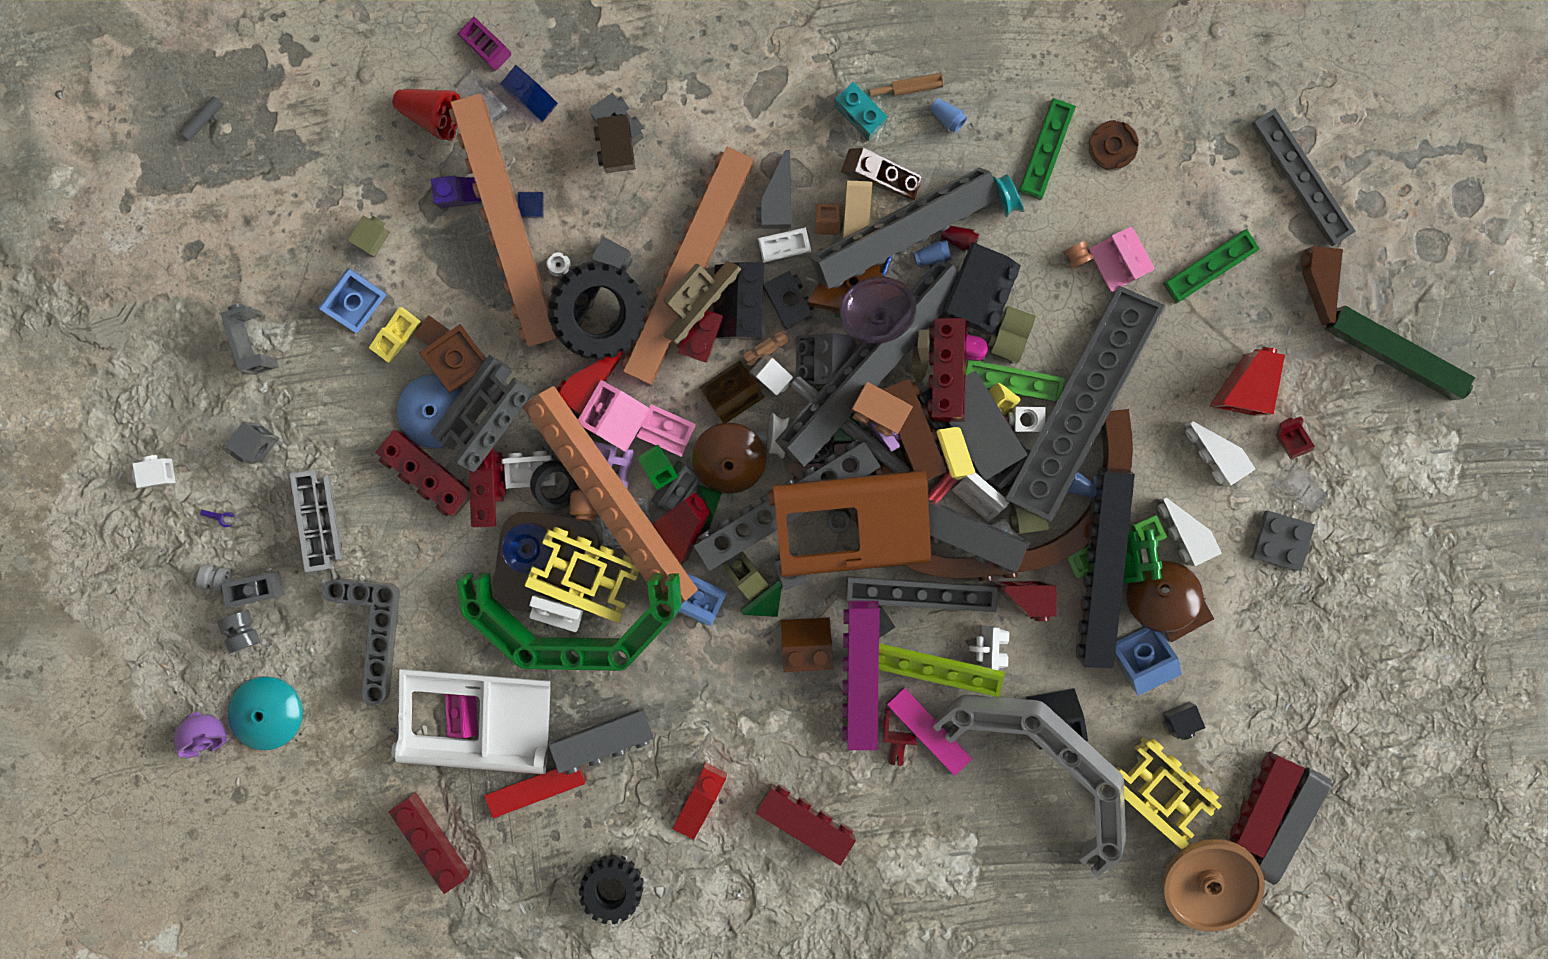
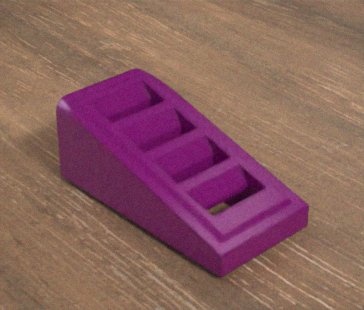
[457,17,512,71]

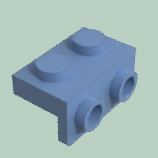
[678,573,727,626]

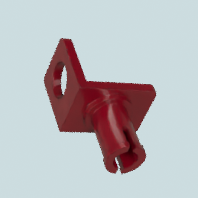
[882,708,917,766]

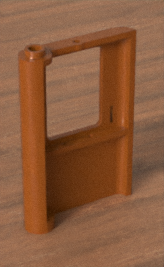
[768,470,931,577]

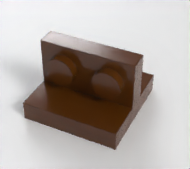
[419,324,486,394]

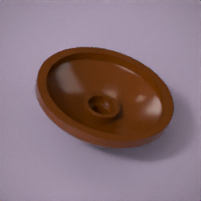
[692,423,766,494]
[1127,561,1203,632]

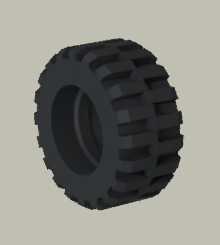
[547,262,647,360]

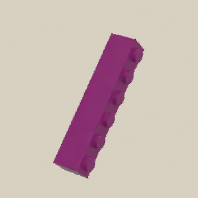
[842,601,880,750]

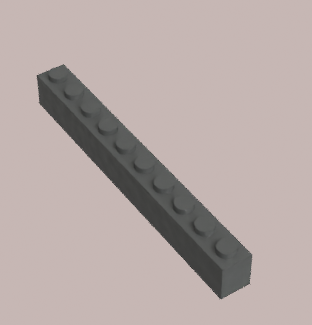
[775,260,959,467]

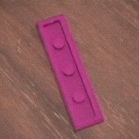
[886,687,972,776]

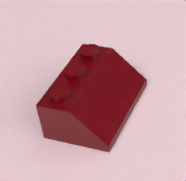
[994,581,1057,621]

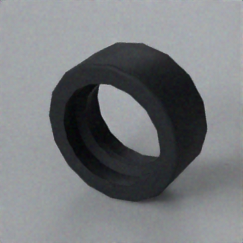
[530,460,579,510]

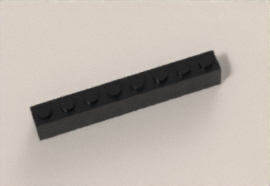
[1076,468,1135,668]

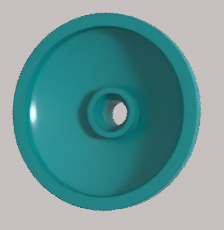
[228,676,303,750]

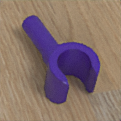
[200,509,235,527]

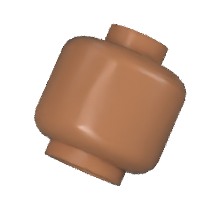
[569,488,599,521]

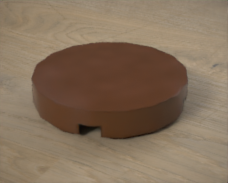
[1089,120,1139,170]

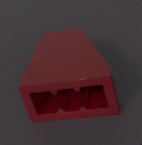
[652,493,710,565]

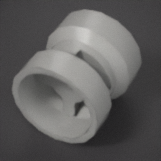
[196,564,231,593]

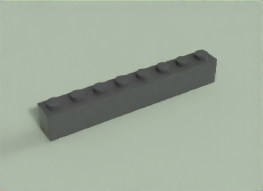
[809,167,999,289]

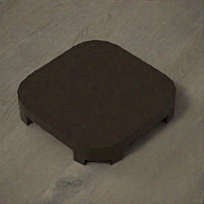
[494,511,601,612]

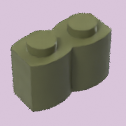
[987,306,1036,363]

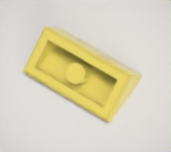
[936,427,975,480]

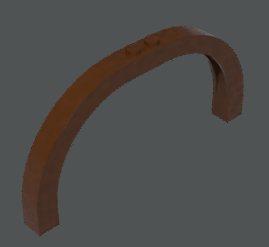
[833,409,1133,581]

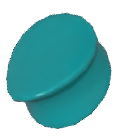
[993,174,1025,217]

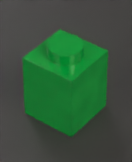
[637,444,678,490]

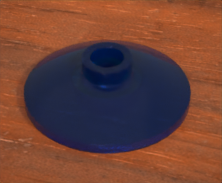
[502,524,552,574]

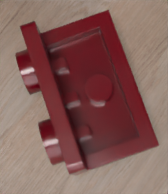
[676,310,723,363]

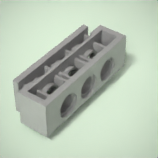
[290,470,343,572]

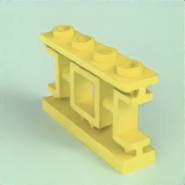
[524,527,639,623]
[1111,737,1222,850]

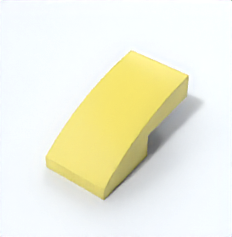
[369,307,421,363]

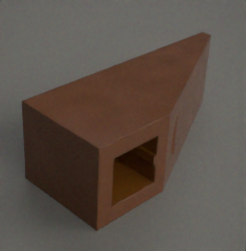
[841,147,923,200]

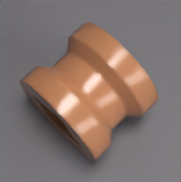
[1063,241,1094,269]

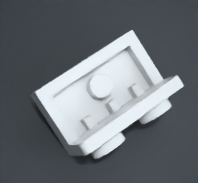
[502,451,556,489]

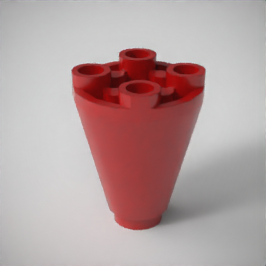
[392,89,461,141]

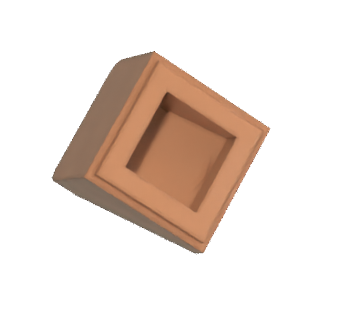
[815,204,841,235]

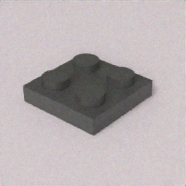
[1251,510,1315,571]

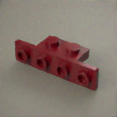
[469,447,507,527]

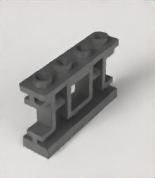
[430,354,533,472]

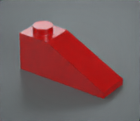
[556,352,624,414]
[672,762,727,840]

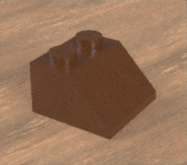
[781,617,833,672]

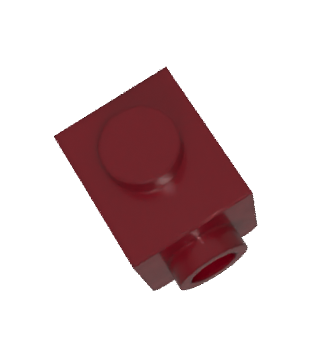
[1276,416,1315,460]

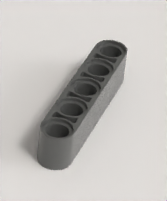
[1254,767,1332,885]

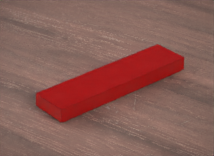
[484,766,586,818]

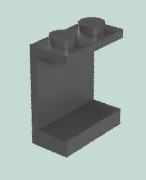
[220,304,279,375]

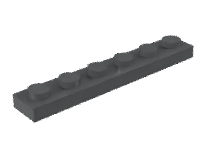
[1252,108,1356,246]

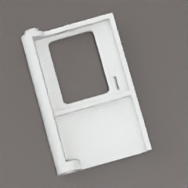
[391,669,550,774]

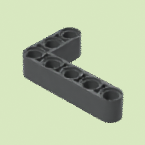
[322,578,400,706]

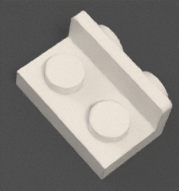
[529,594,584,632]

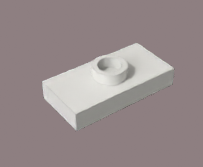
[758,227,811,263]

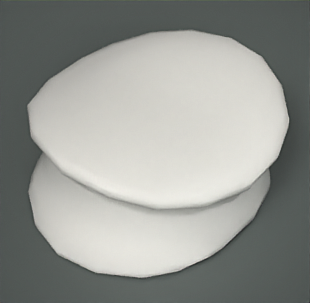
[767,413,790,459]

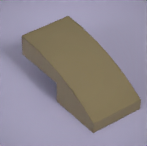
[912,329,930,383]

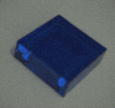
[518,192,544,218]

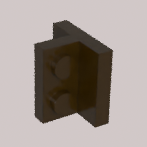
[700,360,765,423]

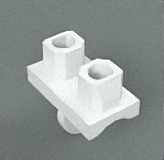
[969,625,1009,670]

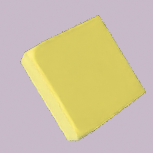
[988,382,1020,416]

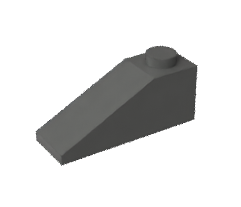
[756,150,791,229]

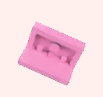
[1089,227,1154,292]

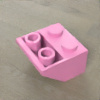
[578,380,651,452]

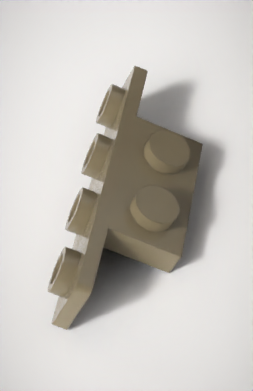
[664,261,741,344]

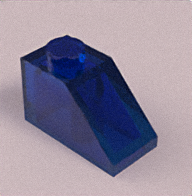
[500,65,558,122]

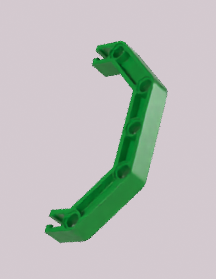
[456,573,682,671]

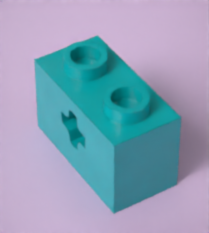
[834,82,888,141]

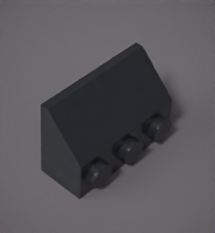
[943,242,1021,334]
[713,262,764,340]

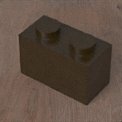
[594,114,636,173]

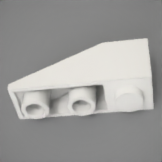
[1184,421,1256,486]
[1157,497,1222,566]

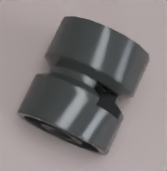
[217,610,260,654]

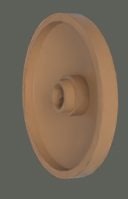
[1162,839,1264,932]

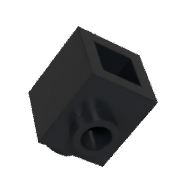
[1162,702,1206,740]

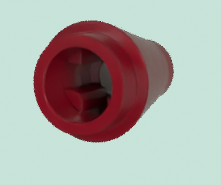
[941,225,980,253]

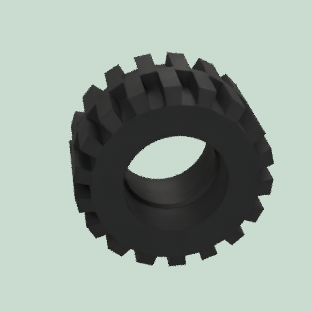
[579,855,643,924]

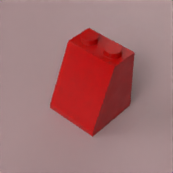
[1210,347,1285,416]

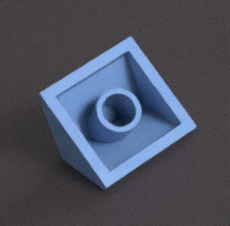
[318,268,387,334]

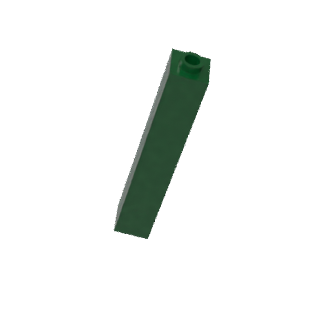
[1325,305,1475,400]

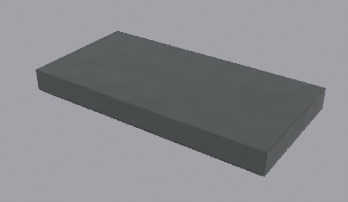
[949,370,1027,480]

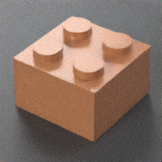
[850,382,913,437]

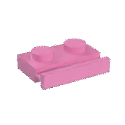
[637,404,696,457]

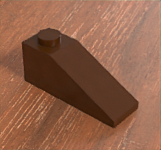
[1300,246,1343,325]

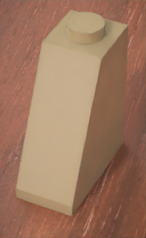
[842,180,872,239]

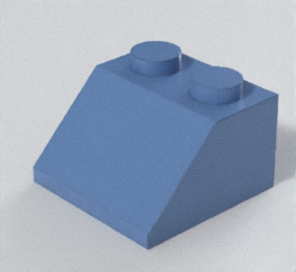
[1115,627,1182,696]

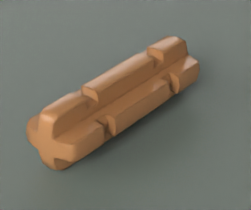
[743,331,789,366]

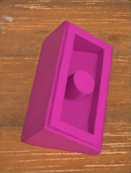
[445,686,478,738]

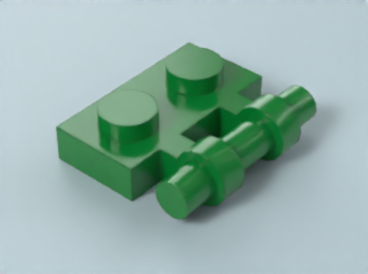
[1123,529,1163,583]

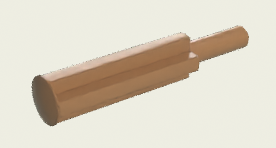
[868,73,943,97]

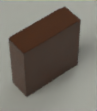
[414,315,450,345]

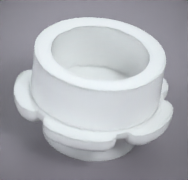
[546,252,571,277]

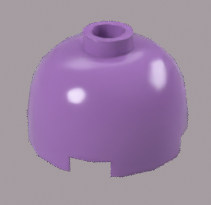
[173,712,227,758]

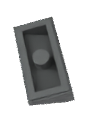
[651,461,700,512]

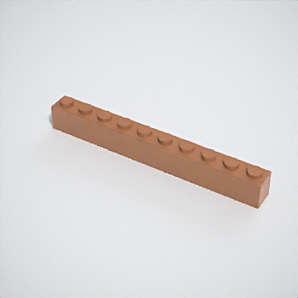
[449,93,557,347]
[622,146,754,385]
[523,386,698,611]

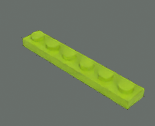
[879,643,1005,698]

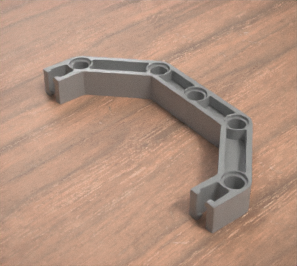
[933,695,1126,877]

